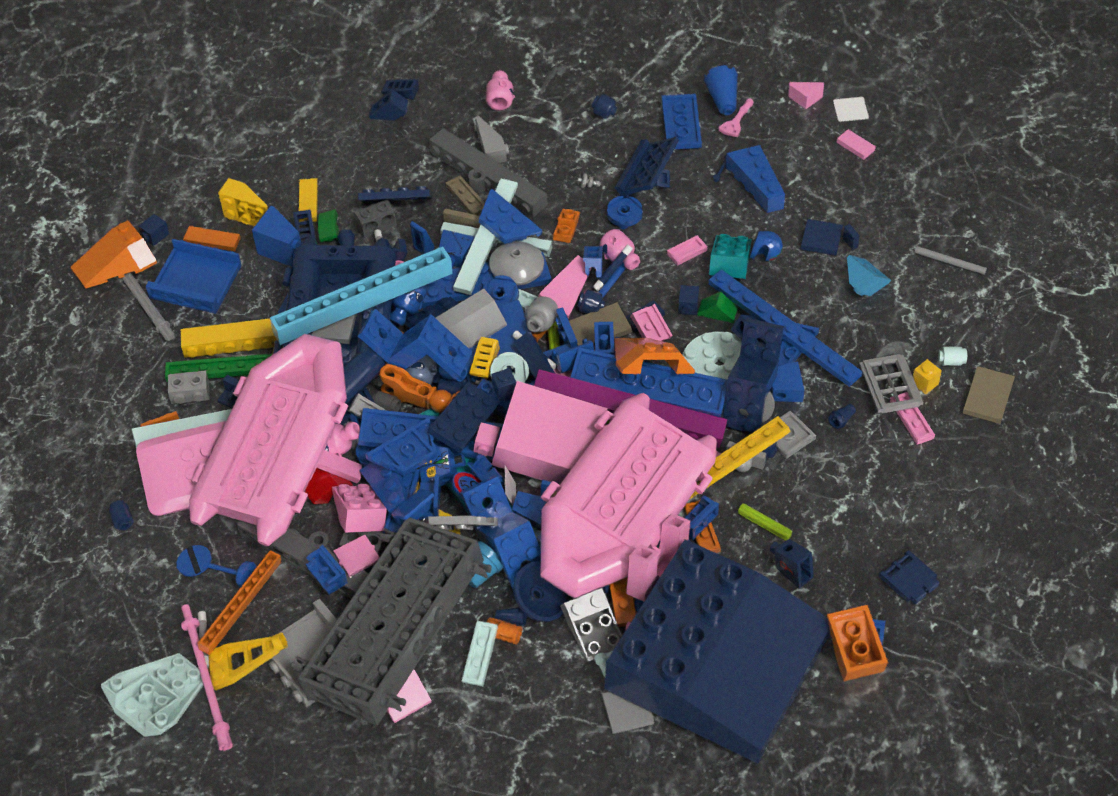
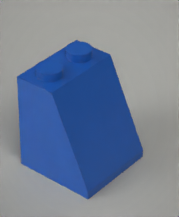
[252,206,301,267]

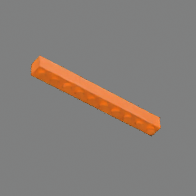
[198,550,281,655]

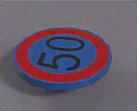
[451,472,487,502]

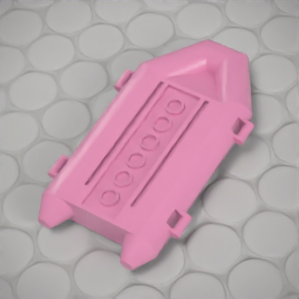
[189,334,348,546]
[540,393,717,599]

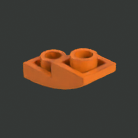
[553,209,580,243]

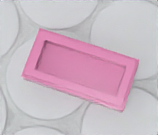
[837,129,875,160]
[667,236,707,266]

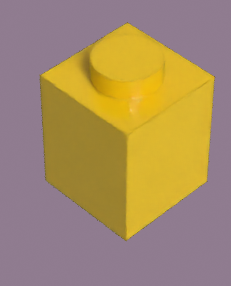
[913,359,942,394]

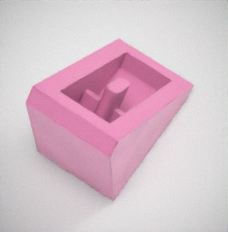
[788,82,824,109]

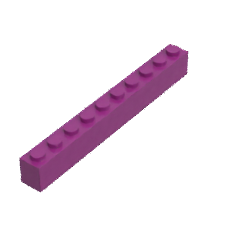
[534,369,727,448]

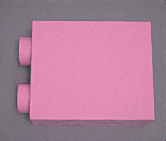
[492,381,609,484]

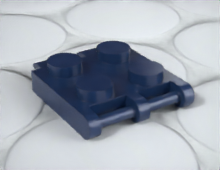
[878,550,939,604]

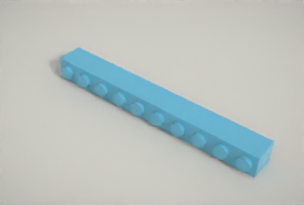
[270,247,453,345]

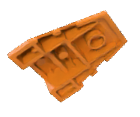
[70,220,157,288]
[614,338,695,374]

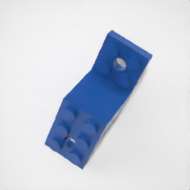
[358,309,472,379]
[460,475,541,592]

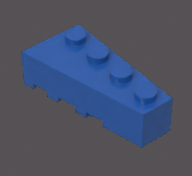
[726,145,785,213]

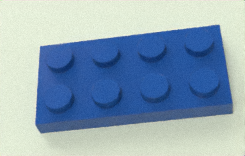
[662,94,702,149]

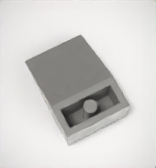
[561,588,622,662]

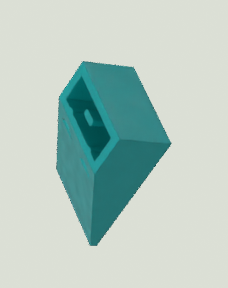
[709,234,752,279]

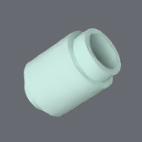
[938,347,967,366]

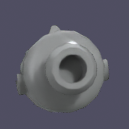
[524,296,558,332]

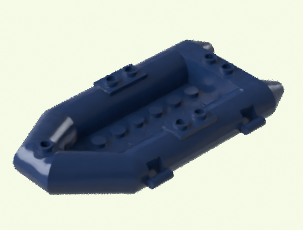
[273,237,396,405]

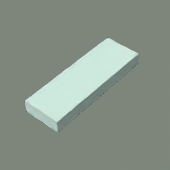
[462,621,498,687]

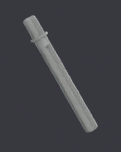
[123,273,175,341]

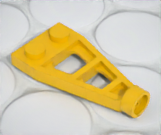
[208,632,288,690]

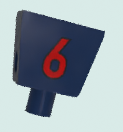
[769,539,814,589]

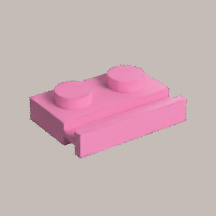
[630,304,673,342]

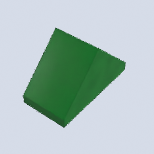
[697,292,738,323]

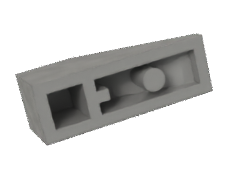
[476,116,509,163]

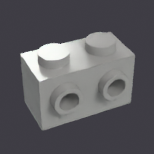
[168,371,210,404]

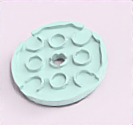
[683,332,742,380]

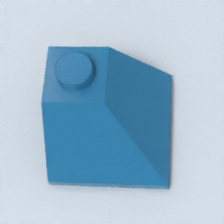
[847,255,891,296]

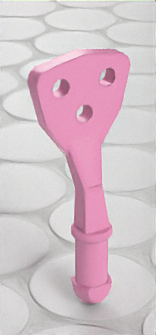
[719,99,753,137]

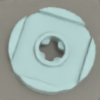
[490,352,529,383]

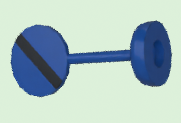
[176,545,256,588]

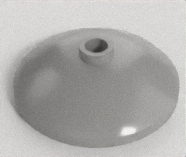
[489,241,544,285]

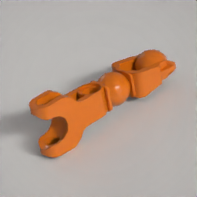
[380,364,487,422]

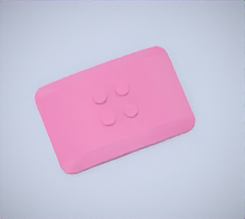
[136,421,226,516]

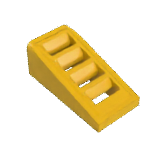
[469,337,500,378]

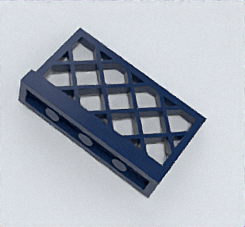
[615,136,679,198]

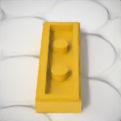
[299,178,318,222]

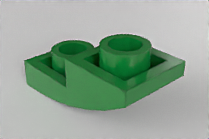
[318,209,339,242]

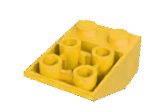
[218,178,268,226]

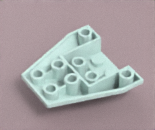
[101,653,203,737]

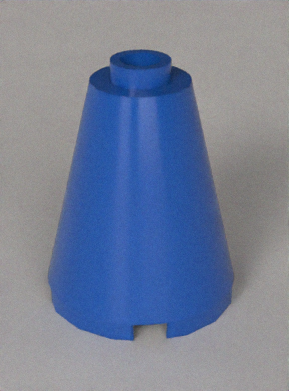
[704,65,738,115]

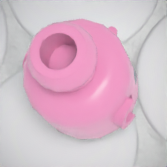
[486,71,515,111]
[599,229,640,270]
[325,422,360,457]

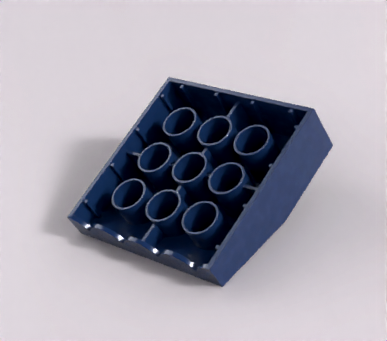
[604,539,831,764]

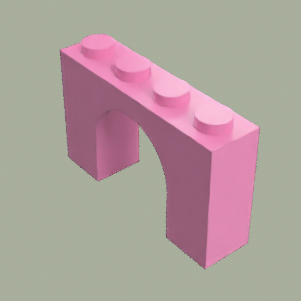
[627,513,690,602]

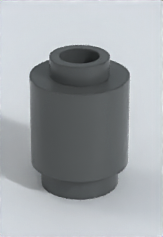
[372,391,401,412]

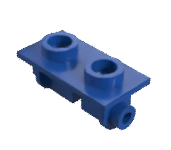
[467,454,504,485]

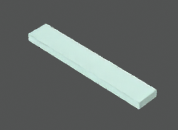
[132,409,232,448]

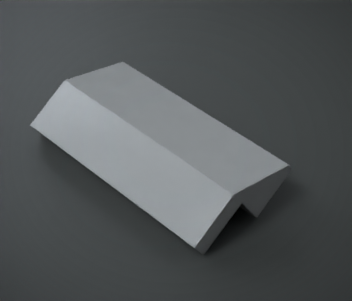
[436,289,507,356]

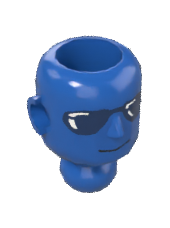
[390,286,426,326]

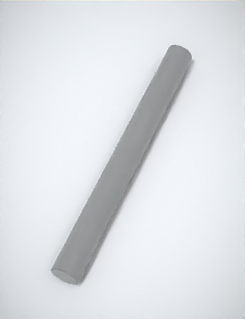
[914,246,987,275]

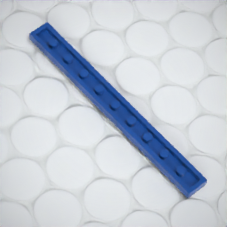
[709,269,863,387]

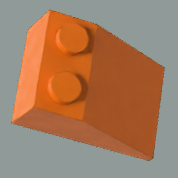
[827,605,888,681]

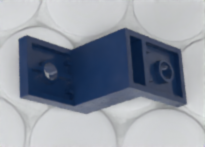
[723,318,784,433]

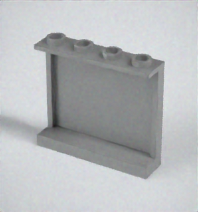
[257,599,362,708]

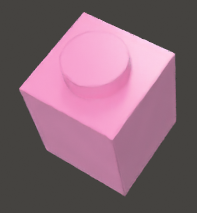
[473,422,500,457]

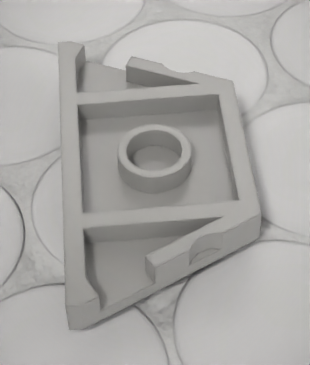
[422,516,498,531]

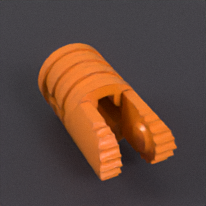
[486,617,522,645]

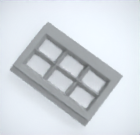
[859,354,923,413]

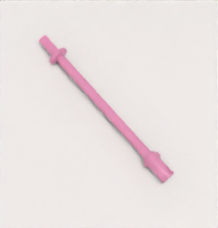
[181,605,233,751]

